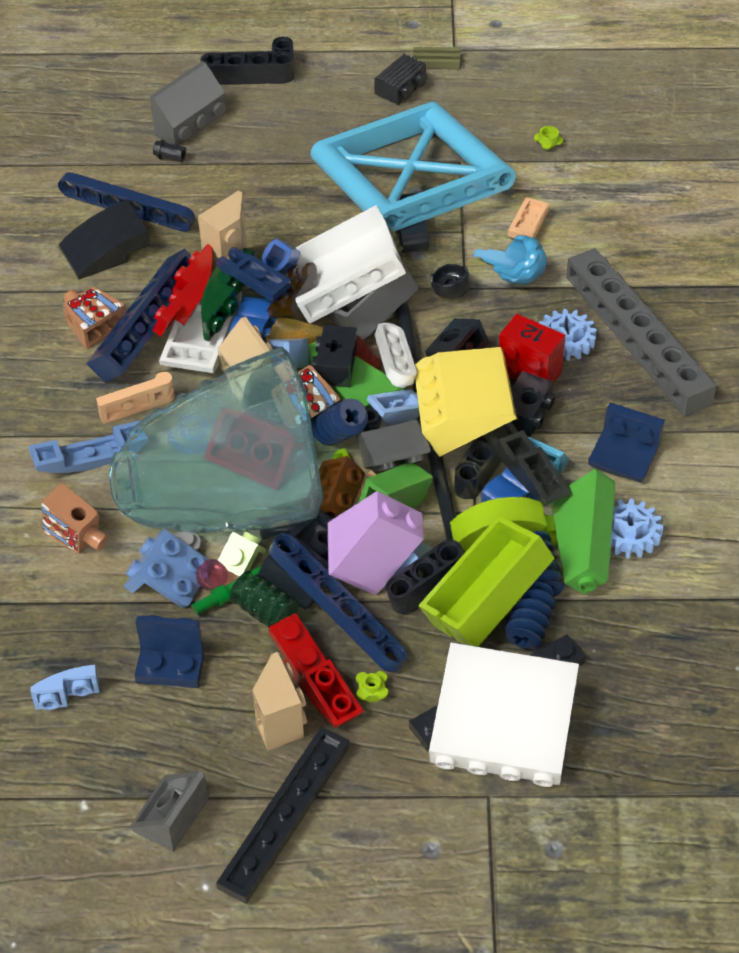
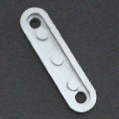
[375,322,417,388]

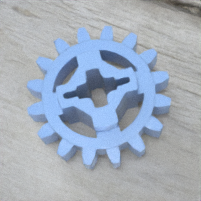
[539,309,597,361]
[611,499,663,558]

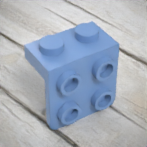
[123,529,211,608]

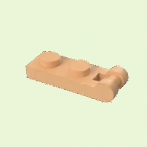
[96,372,175,425]

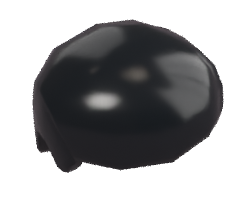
[430,264,471,299]

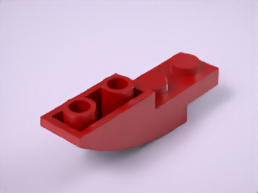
[152,244,213,336]
[268,613,363,728]

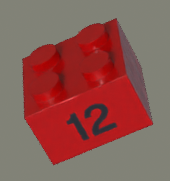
[499,313,566,384]

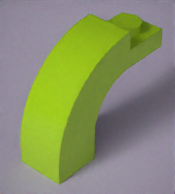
[450,497,558,551]

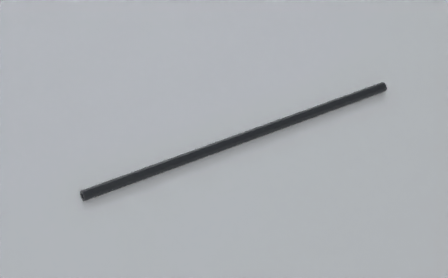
[396,302,465,560]

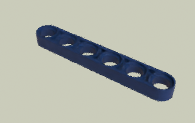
[58,172,196,232]
[269,533,407,672]

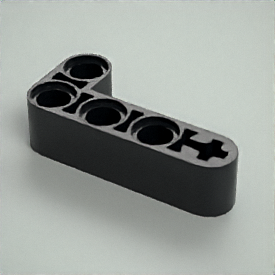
[200,36,294,85]

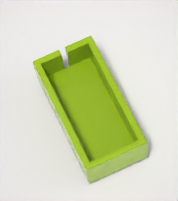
[418,515,555,647]

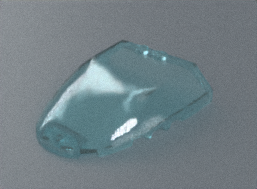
[109,347,323,533]

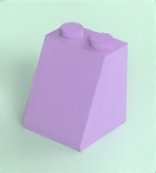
[328,491,424,595]

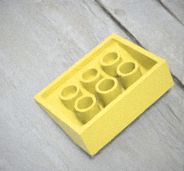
[415,347,517,457]

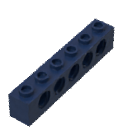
[86,248,191,383]

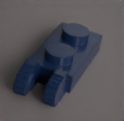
[216,247,291,302]

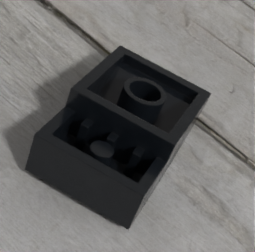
[58,200,150,280]
[258,509,337,611]

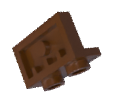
[303,456,365,516]

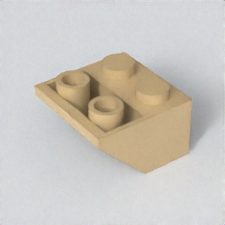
[218,317,276,402]
[252,652,307,751]

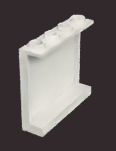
[296,205,406,324]
[429,643,579,787]

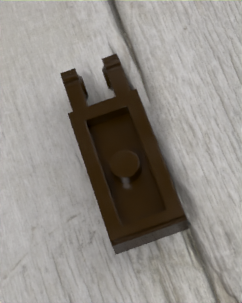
[267,262,318,318]

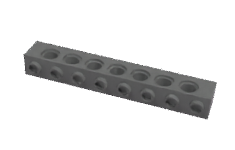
[566,248,716,417]

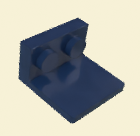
[588,402,665,482]
[135,615,205,688]

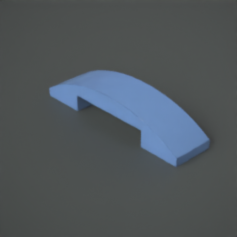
[28,421,149,473]

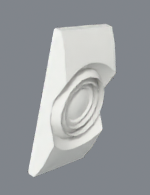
[159,292,242,373]

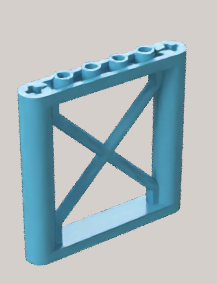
[310,102,516,231]

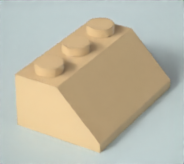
[198,190,247,277]

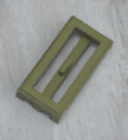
[413,47,461,69]

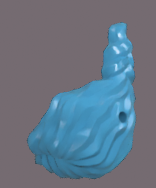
[473,235,547,284]

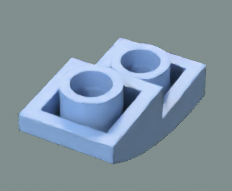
[31,665,99,710]

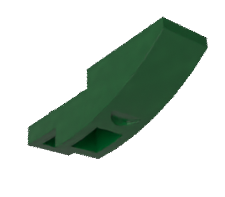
[201,248,254,342]

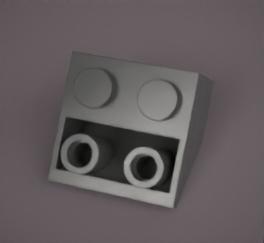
[356,419,431,472]

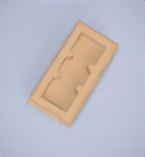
[508,197,550,238]

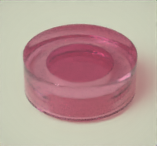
[196,559,228,591]

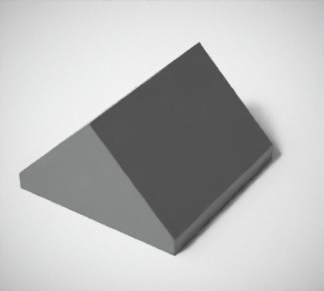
[129,771,209,852]

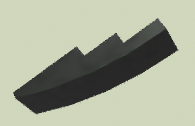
[483,422,571,506]

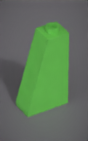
[303,342,404,410]
[551,468,615,595]

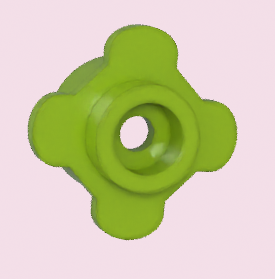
[534,126,563,150]
[356,671,388,702]

